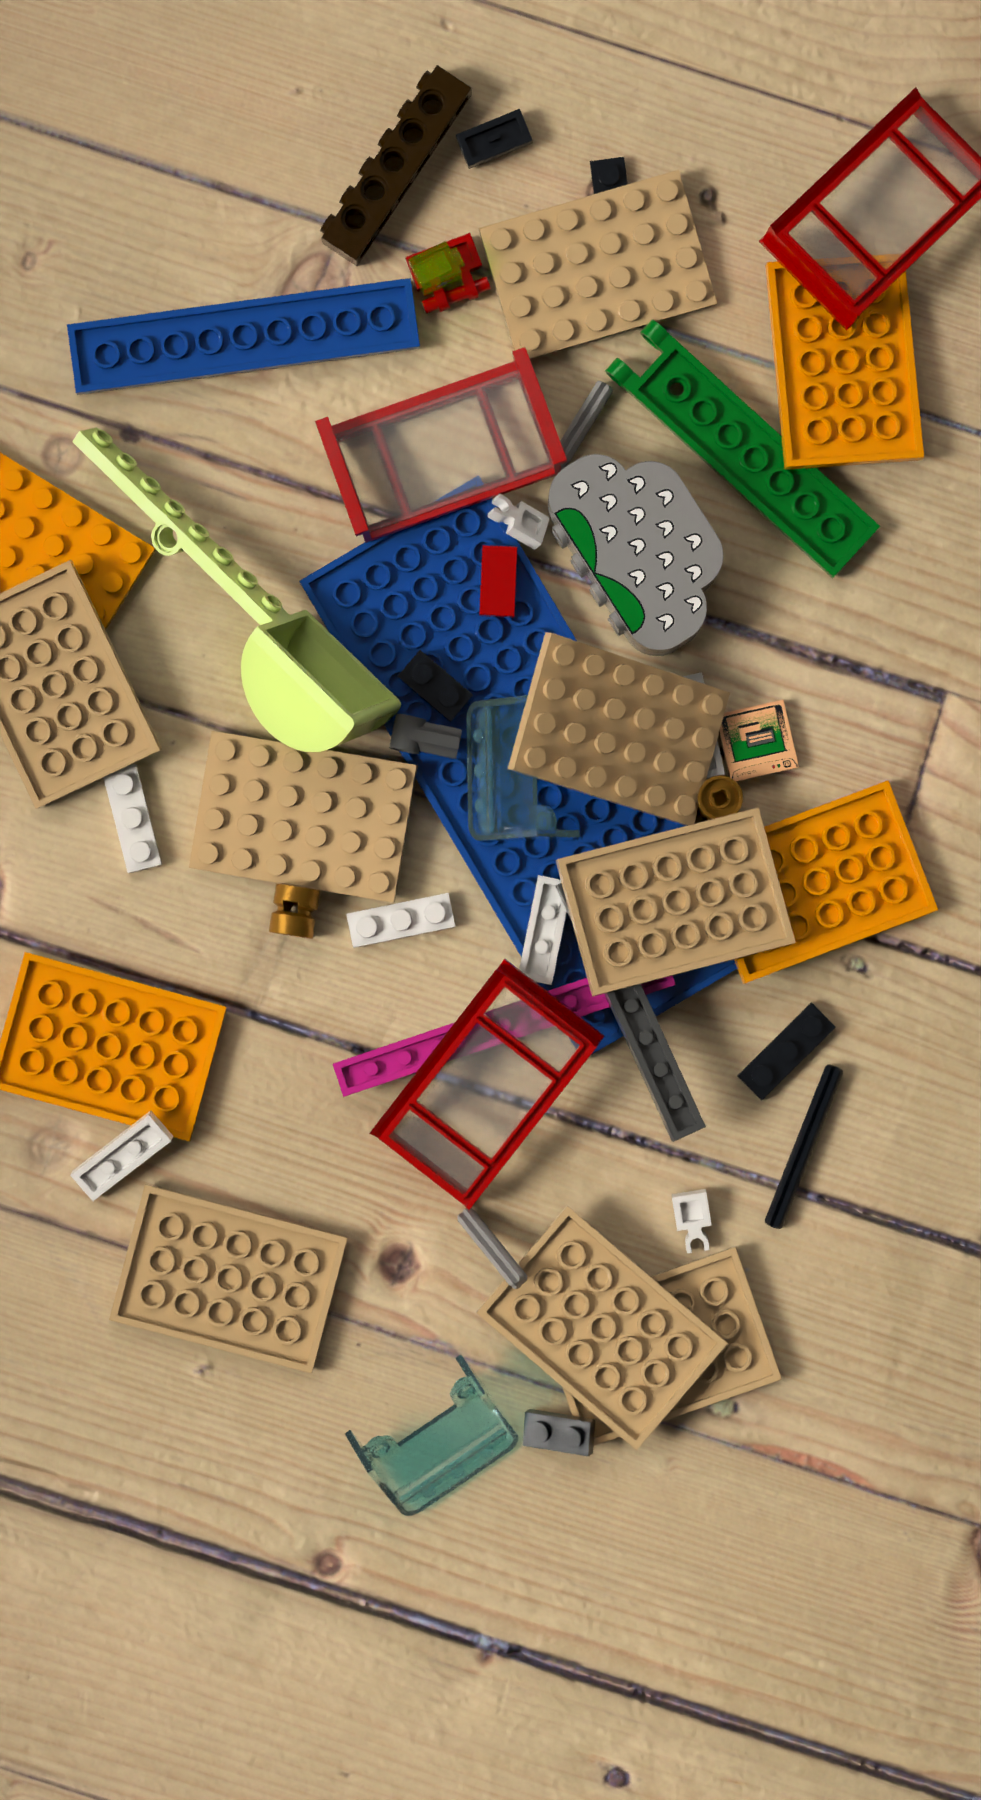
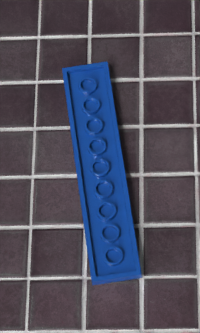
[67,278,420,395]

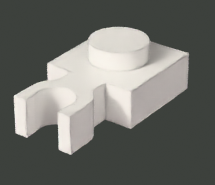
[487,493,550,550]
[672,1189,712,1253]

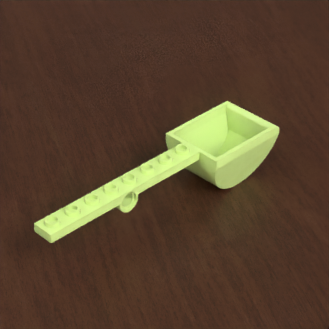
[72,427,401,752]

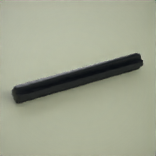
[765,1065,843,1229]

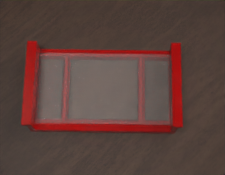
[759,87,981,331]
[315,347,567,543]
[369,959,604,1210]

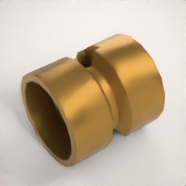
[697,775,743,821]
[269,884,320,939]

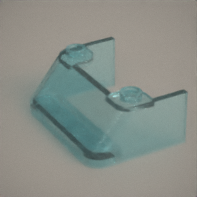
[466,695,580,841]
[345,1355,518,1516]

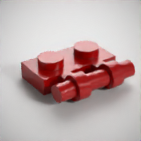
[405,233,491,314]

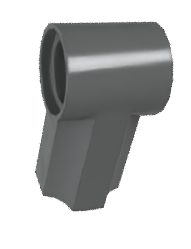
[389,714,462,759]

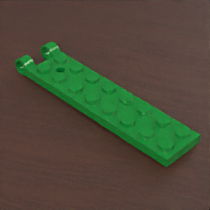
[605,319,880,579]

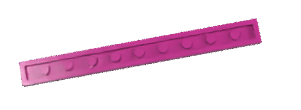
[332,976,676,1097]

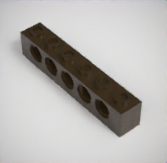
[320,65,472,266]

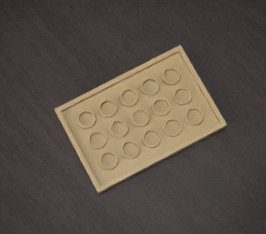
[479,170,717,359]
[0,560,162,809]
[508,632,730,826]
[189,731,418,903]
[556,807,796,997]
[109,1184,348,1374]
[476,1206,728,1451]
[563,1247,782,1446]

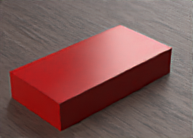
[479,545,517,618]

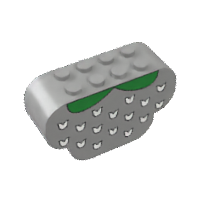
[548,454,723,656]

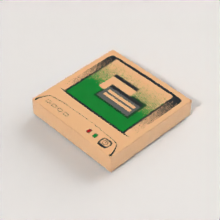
[719,700,799,782]

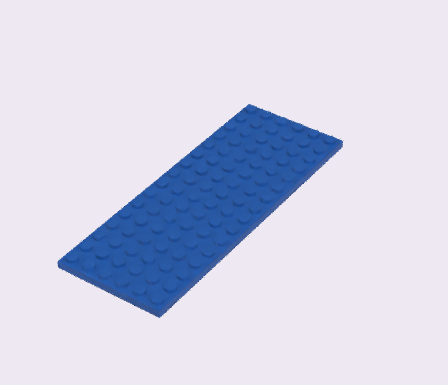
[299,475,737,1055]

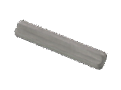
[547,381,613,469]
[457,1208,527,1289]

